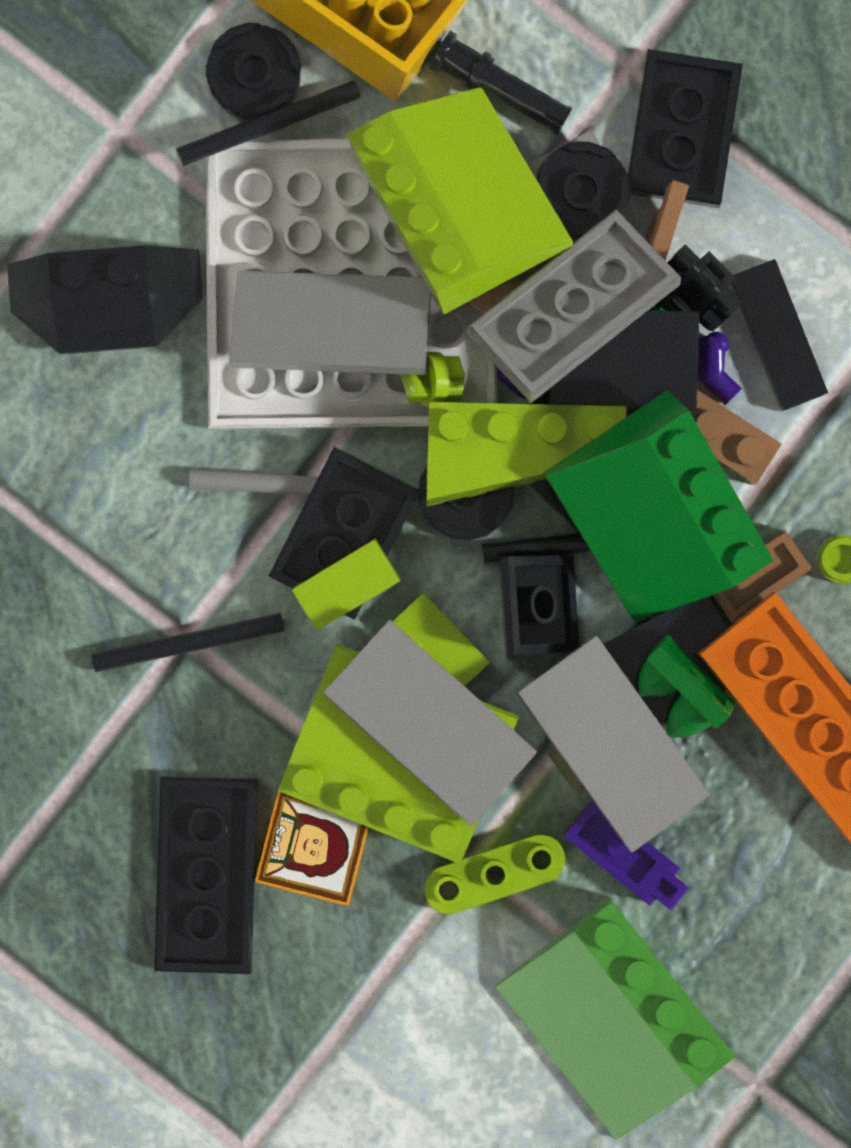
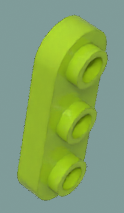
[425,834,565,914]

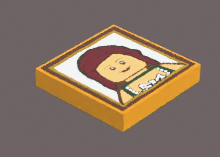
[255,791,369,906]

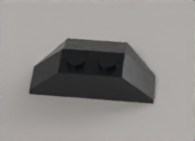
[7,245,203,355]

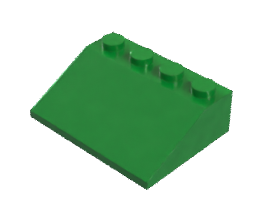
[543,390,774,622]

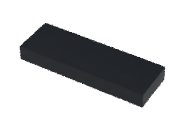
[730,259,828,412]

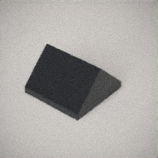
[499,555,580,656]

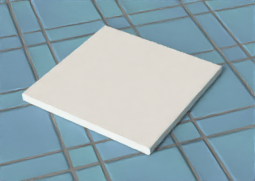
[205,139,497,430]

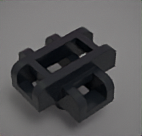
[655,244,743,331]

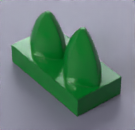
[638,633,736,738]

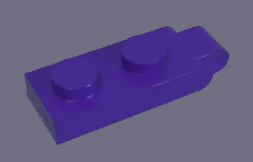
[563,799,690,911]

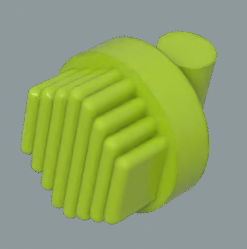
[400,351,465,407]

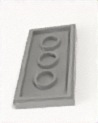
[467,210,681,403]
[229,271,431,375]
[323,620,537,827]
[516,636,710,853]

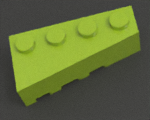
[426,402,627,507]

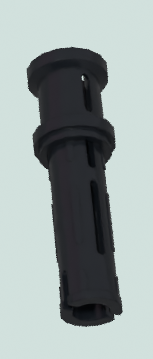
[429,30,573,135]

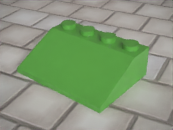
[495,896,736,1140]

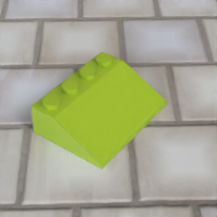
[346,87,574,315]
[278,644,519,864]

